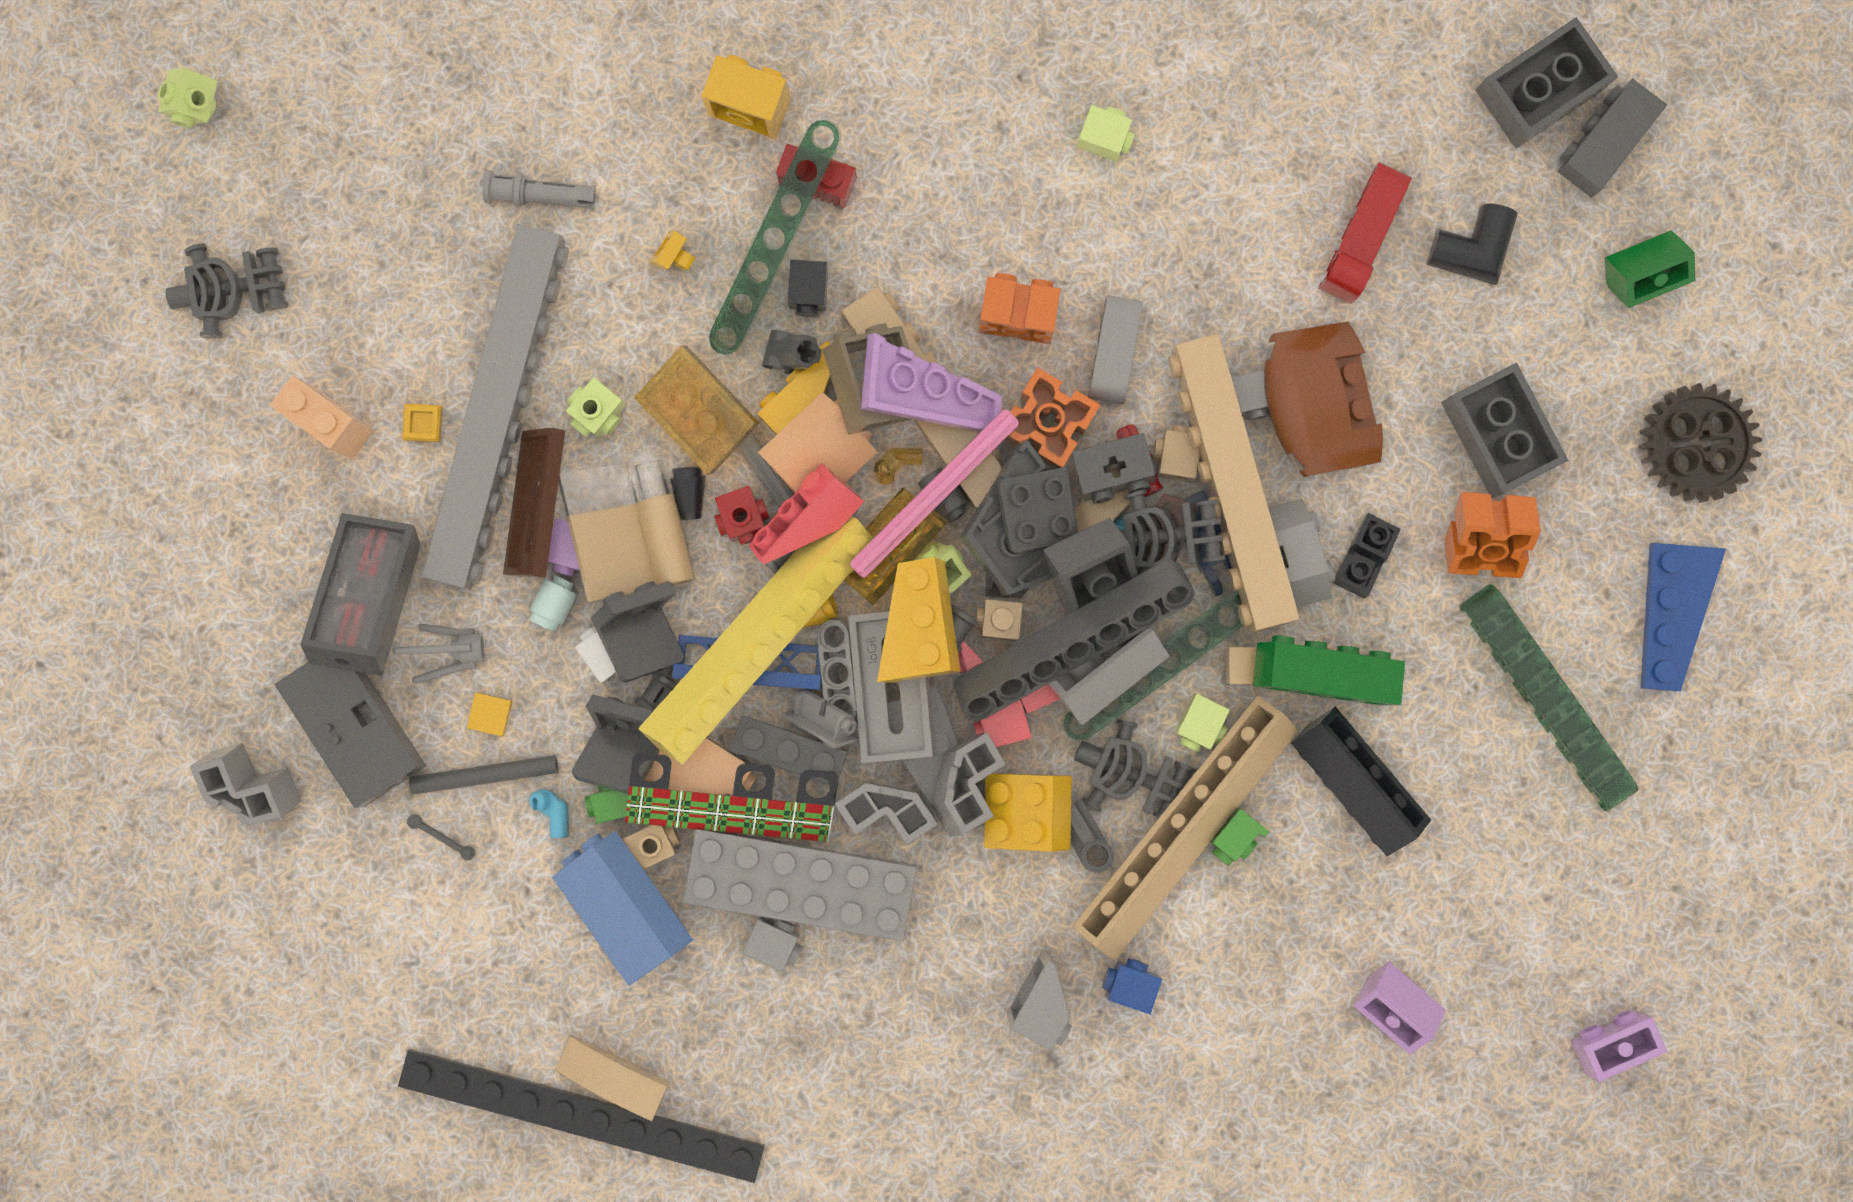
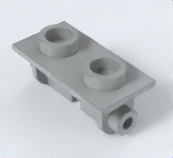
[782,690,859,748]

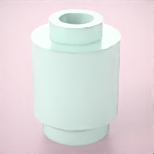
[529,575,578,632]

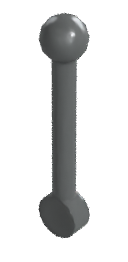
[407,814,475,861]

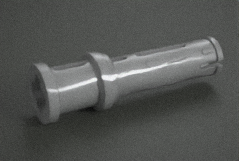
[483,170,596,209]

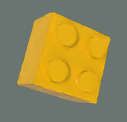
[701,55,791,139]
[984,773,1072,852]

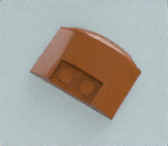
[1265,322,1383,477]

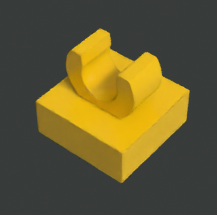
[650,231,695,271]

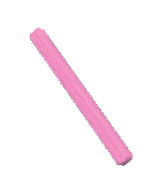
[850,409,1019,578]

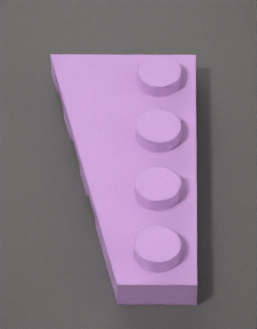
[861,333,1002,432]

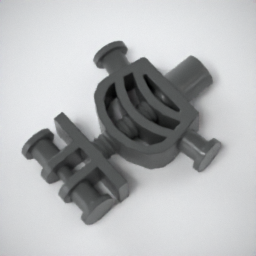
[166,244,288,338]
[1120,489,1225,575]
[1074,719,1196,818]

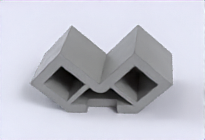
[1269,498,1335,608]
[932,732,1006,836]
[190,743,302,826]
[834,782,938,845]

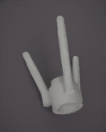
[393,624,485,684]

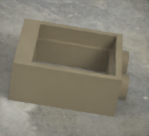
[822,323,912,435]

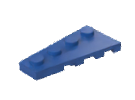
[1641,543,1726,691]

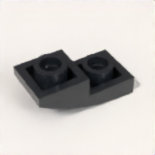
[1332,513,1401,599]

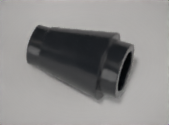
[669,467,706,520]

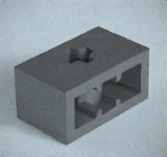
[1072,433,1156,504]

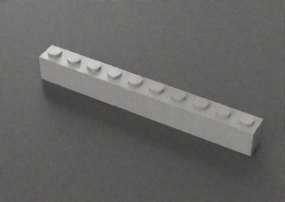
[422,224,569,590]

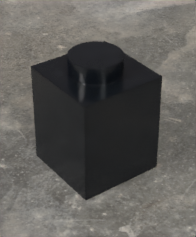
[788,260,828,317]

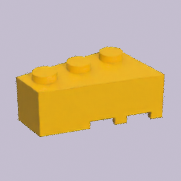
[877,557,961,683]

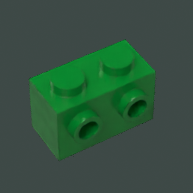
[1604,230,1696,308]

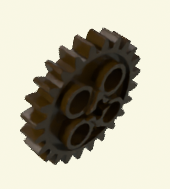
[1638,383,1763,503]

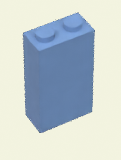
[552,830,693,986]

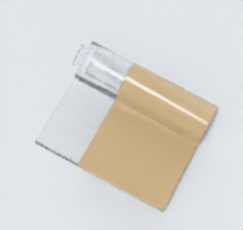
[558,446,695,603]

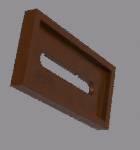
[503,428,565,578]

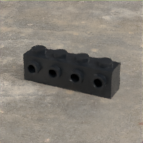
[1291,706,1431,856]

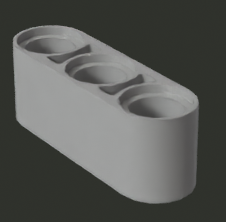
[1088,295,1143,404]
[817,620,858,725]

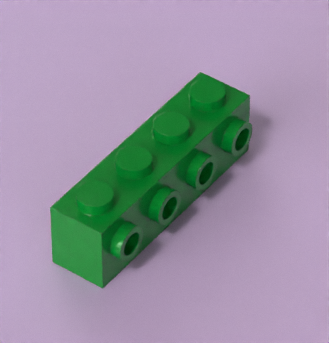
[1253,635,1405,706]

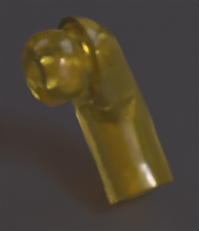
[873,448,922,485]

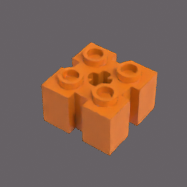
[978,273,1061,345]
[1004,367,1101,469]
[1445,492,1541,578]

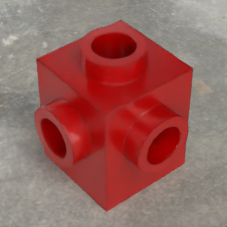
[714,485,770,545]

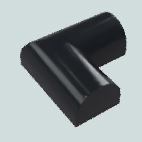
[1426,203,1518,285]

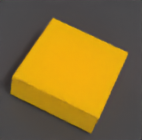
[402,403,443,443]
[467,692,513,736]

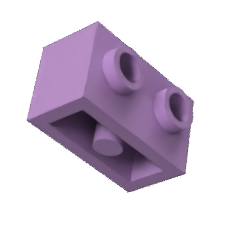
[1353,961,1446,1055]
[1571,1009,1668,1082]

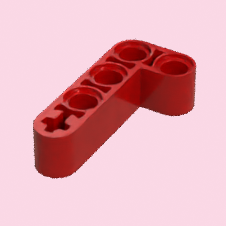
[1318,162,1412,304]

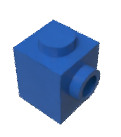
[1102,958,1162,1015]

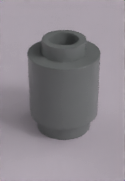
[917,467,969,524]

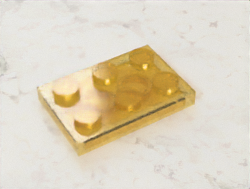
[634,345,760,475]
[844,487,947,605]

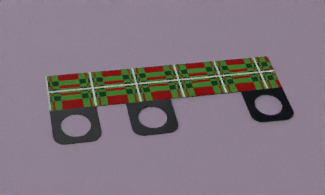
[625,753,838,842]

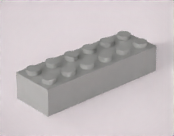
[683,829,916,941]

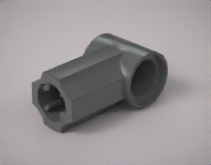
[762,330,822,374]
[1071,800,1114,873]

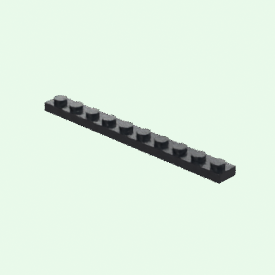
[398,1049,765,1183]

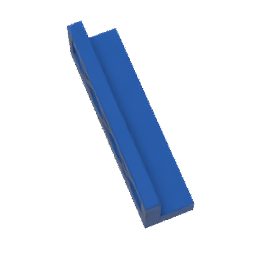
[672,635,822,690]

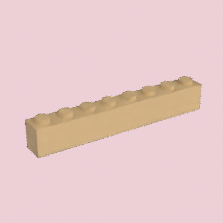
[841,286,1003,511]
[1168,333,1300,634]
[1072,695,1299,961]

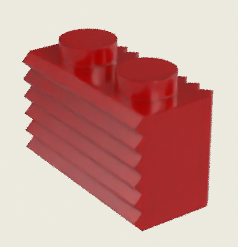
[776,143,857,209]

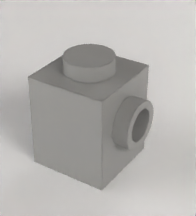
[1231,369,1270,421]
[742,917,803,972]

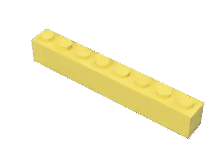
[638,516,873,765]

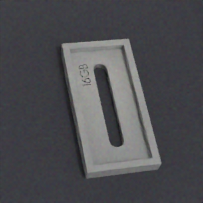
[848,611,937,764]

